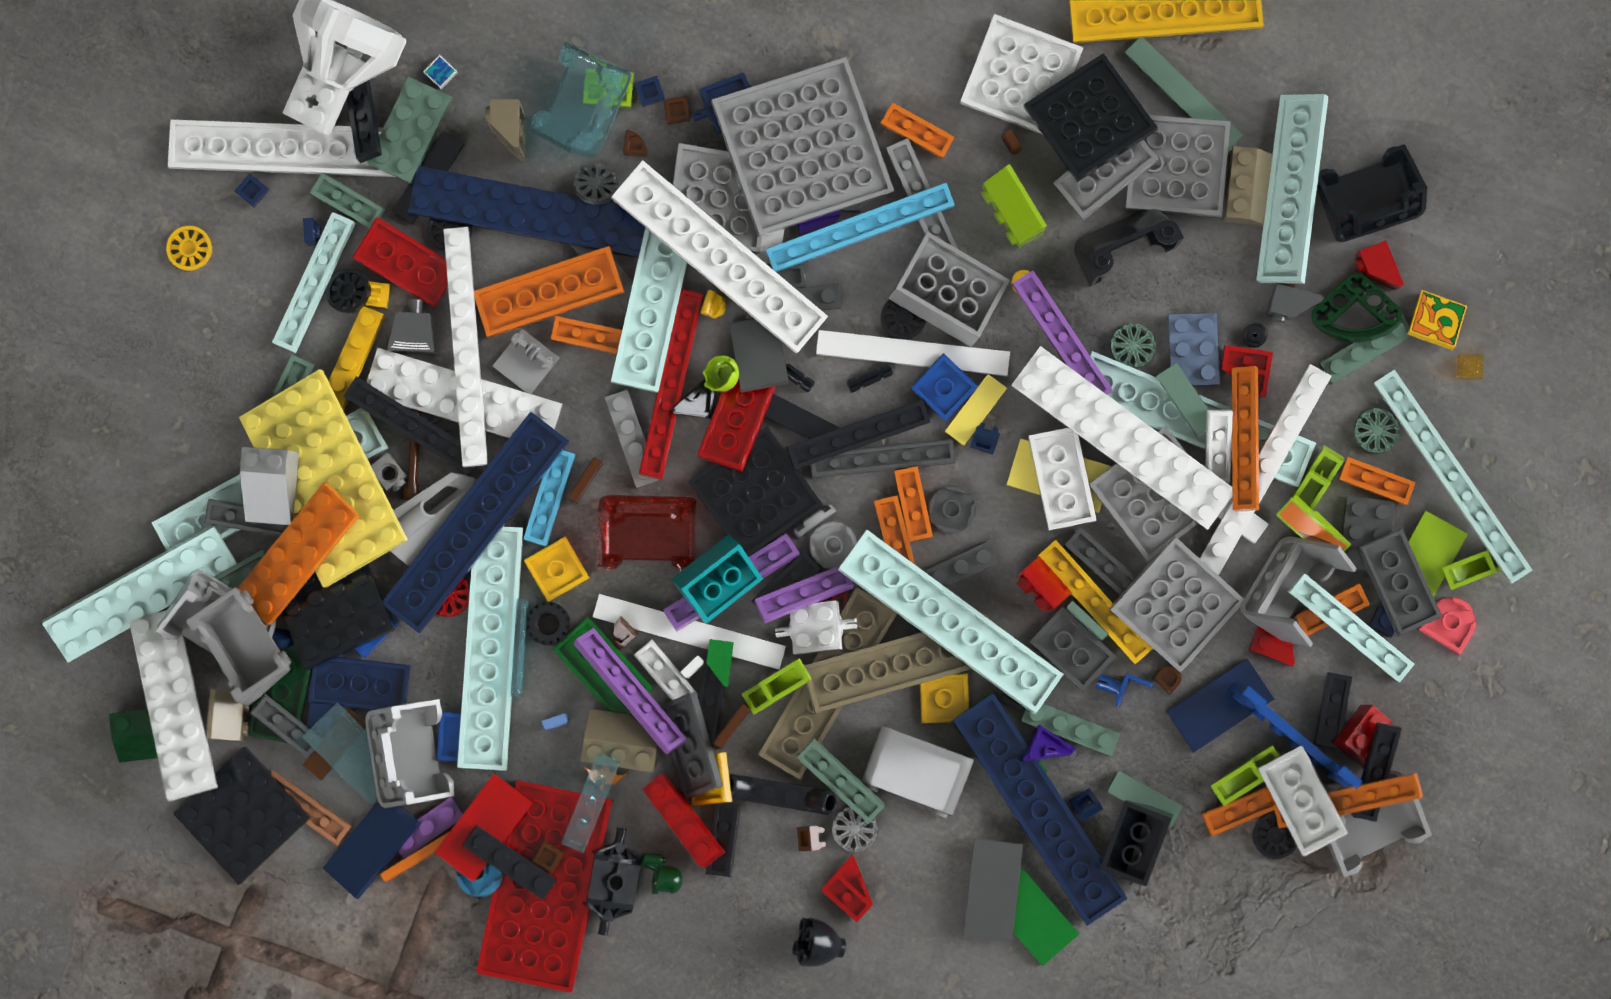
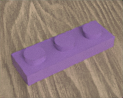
[399,797,463,859]

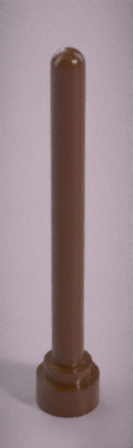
[402,409,422,500]

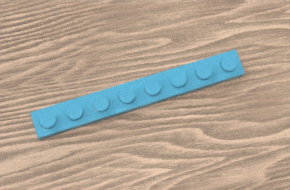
[766,183,955,272]

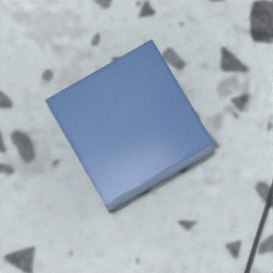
[542,713,569,730]

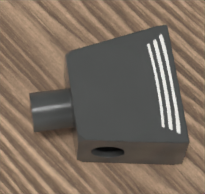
[387,299,436,355]

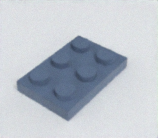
[1167,313,1220,386]

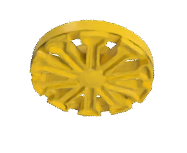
[166,226,213,271]

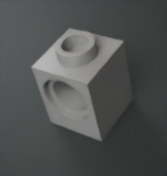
[371,453,408,492]

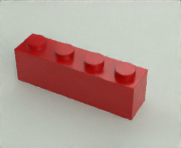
[642,774,725,868]

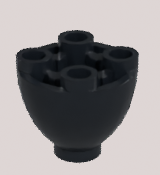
[792,917,846,967]

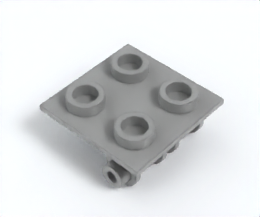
[492,329,560,394]

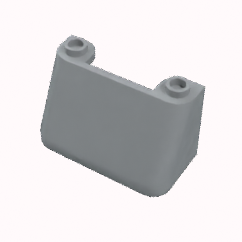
[156,569,276,675]
[186,588,291,706]
[365,699,455,808]
[861,726,974,818]
[1327,771,1432,878]

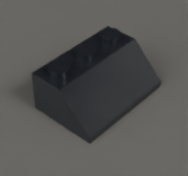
[1100,800,1174,887]

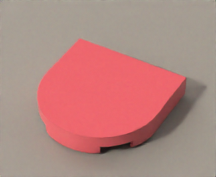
[1417,597,1476,655]

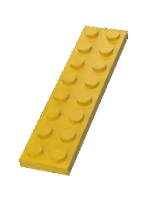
[1069,0,1264,44]

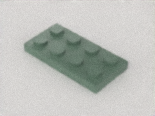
[367,77,453,184]

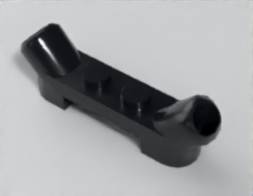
[729,774,836,815]

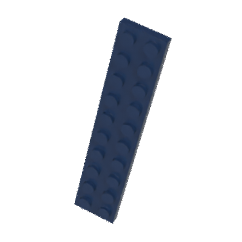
[408,166,645,258]
[382,411,570,634]
[952,693,1128,926]

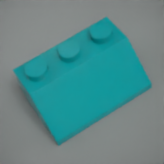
[671,535,763,624]

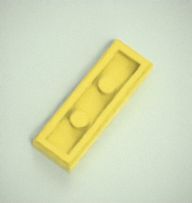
[945,374,1007,446]

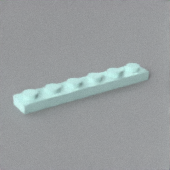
[272,212,356,353]
[1287,573,1414,683]

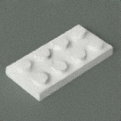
[1028,428,1097,531]
[1258,746,1348,857]

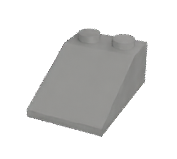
[240,447,299,525]

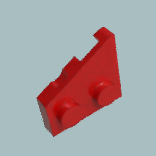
[1221,345,1273,398]
[1248,626,1295,667]
[821,855,873,923]

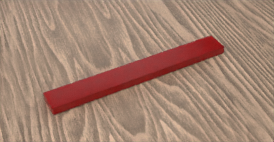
[638,288,704,480]

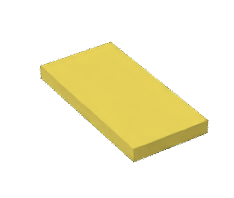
[1006,438,1112,513]

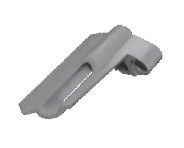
[390,472,477,566]

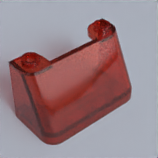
[597,495,697,571]

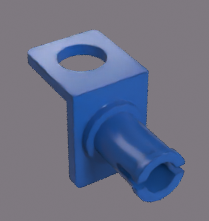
[1096,673,1154,707]

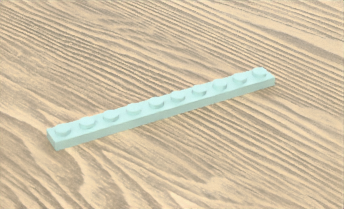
[1374,370,1533,584]

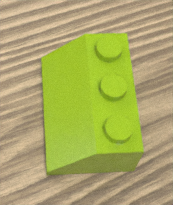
[981,164,1047,249]

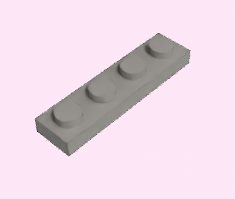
[605,390,659,489]

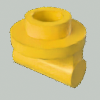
[700,290,727,319]

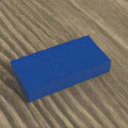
[436,712,461,762]

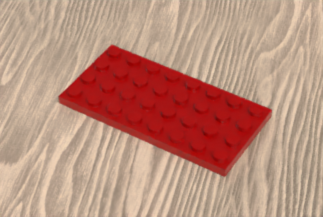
[476,780,613,993]

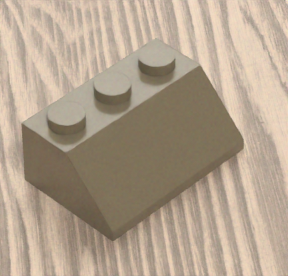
[485,99,526,162]
[1222,146,1273,226]
[581,708,658,772]

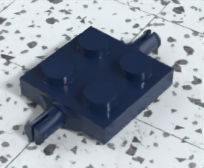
[691,72,752,135]

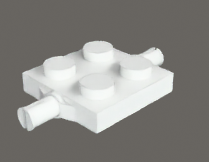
[775,600,857,655]

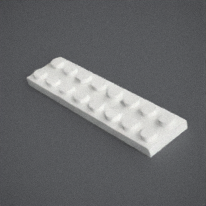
[367,348,562,438]
[129,610,217,801]

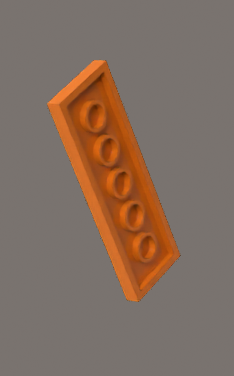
[474,246,625,338]
[237,483,360,625]

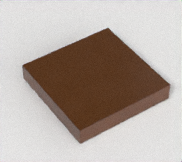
[714,704,751,749]

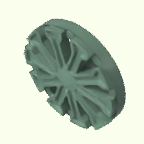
[1110,323,1156,369]
[1354,408,1400,454]

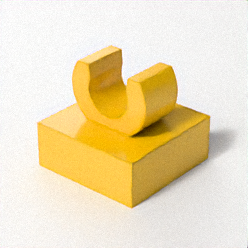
[364,281,391,309]

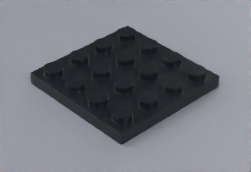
[1023,53,1158,182]
[688,426,823,557]
[282,563,395,670]
[173,746,312,885]

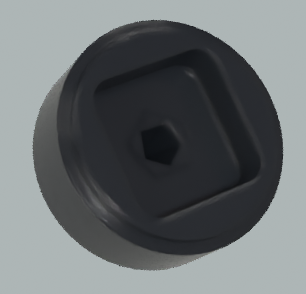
[1243,323,1268,348]

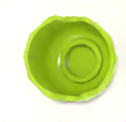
[703,355,739,392]

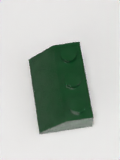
[109,709,158,763]

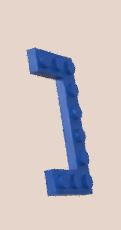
[1230,681,1363,789]

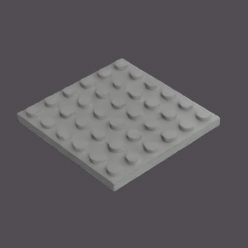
[711,57,894,237]

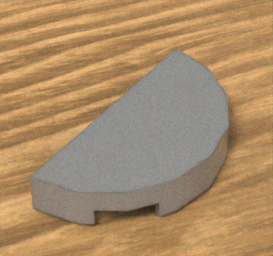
[793,505,837,539]

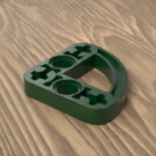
[1311,273,1403,342]

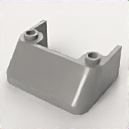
[1241,536,1357,647]

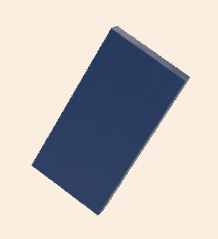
[308,657,411,710]
[1166,659,1274,753]
[323,801,421,899]

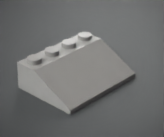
[888,231,1010,347]

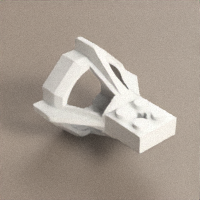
[283,0,406,135]

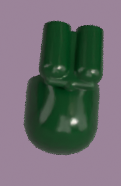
[641,853,683,895]

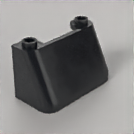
[1317,144,1427,242]
[1074,209,1184,287]

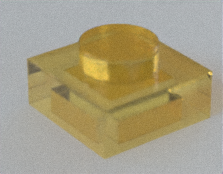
[1457,354,1483,380]

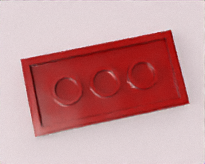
[352,217,448,309]
[697,378,776,473]
[434,774,533,882]

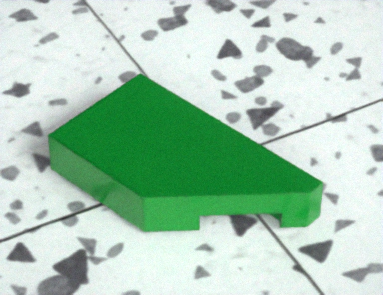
[707,639,734,687]

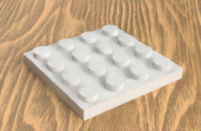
[960,14,1083,135]

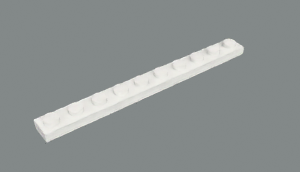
[444,227,488,467]
[1199,364,1331,575]

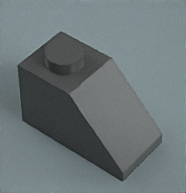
[1266,284,1324,323]

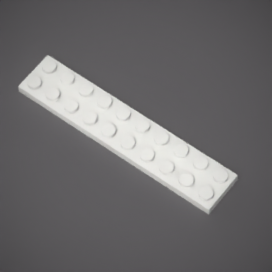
[168,120,395,177]
[611,160,828,354]
[1011,346,1233,530]

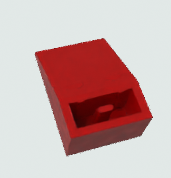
[1016,556,1072,613]

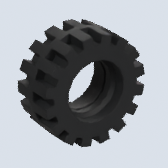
[526,602,570,645]

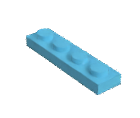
[523,450,576,547]

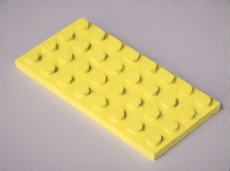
[239,370,408,587]

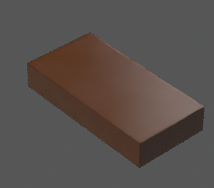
[568,457,603,504]

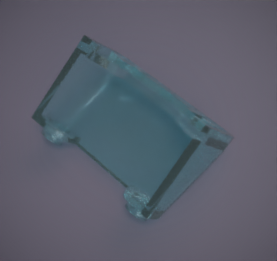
[529,42,631,158]

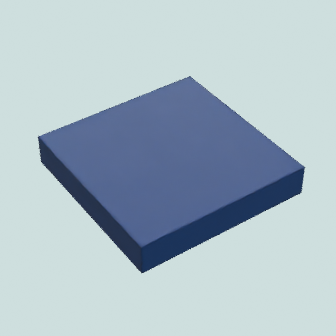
[910,353,978,421]

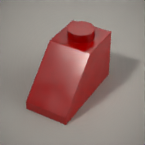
[1354,241,1404,290]

